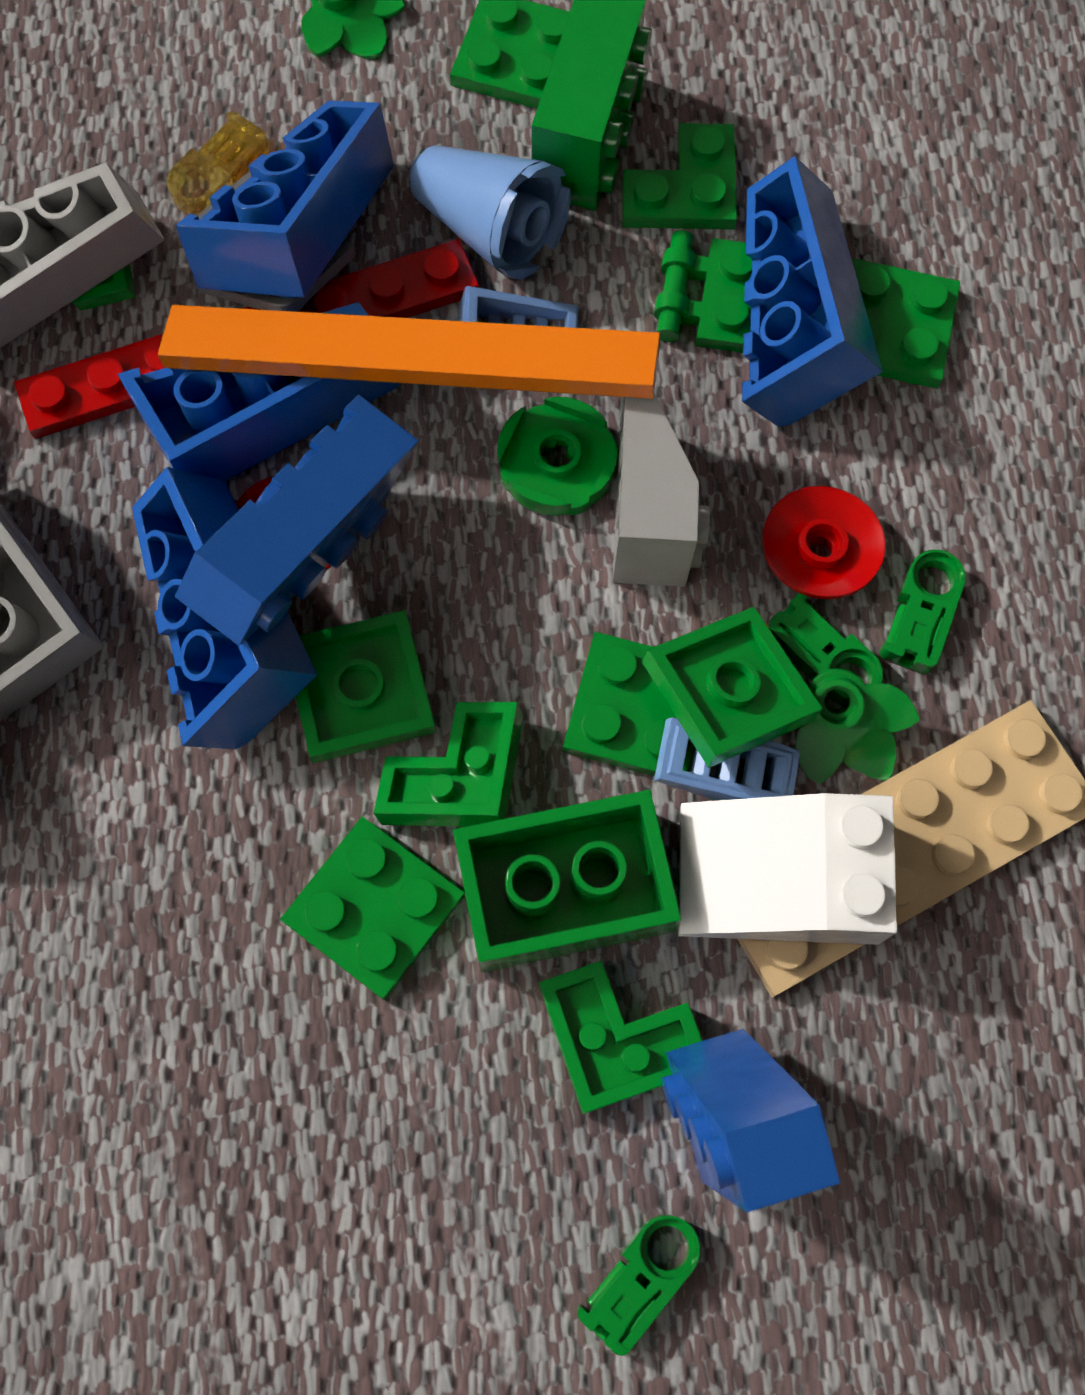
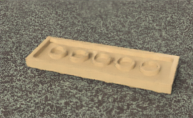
[738,700,1085,998]

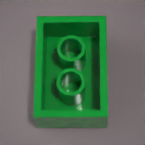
[532,0,652,211]
[453,789,681,973]

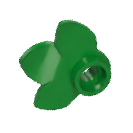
[301,0,405,60]
[796,668,920,784]

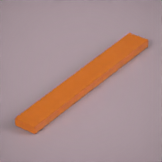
[158,305,660,399]

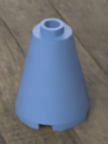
[409,145,571,280]

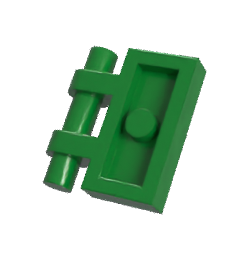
[654,230,752,353]

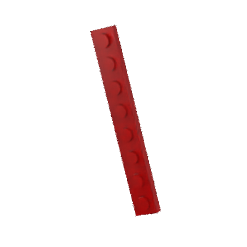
[14,238,479,439]

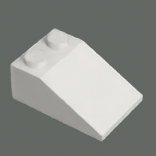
[678,793,897,945]

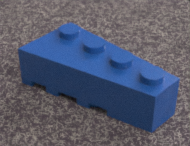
[175,100,394,299]
[742,156,883,427]
[117,302,399,481]
[175,394,419,646]
[132,467,317,749]
[661,1029,840,1213]

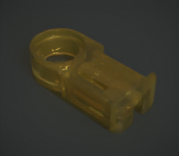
[167,111,269,215]

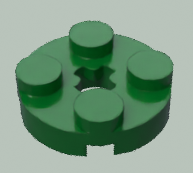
[497,396,618,516]

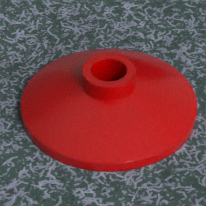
[762,486,885,599]

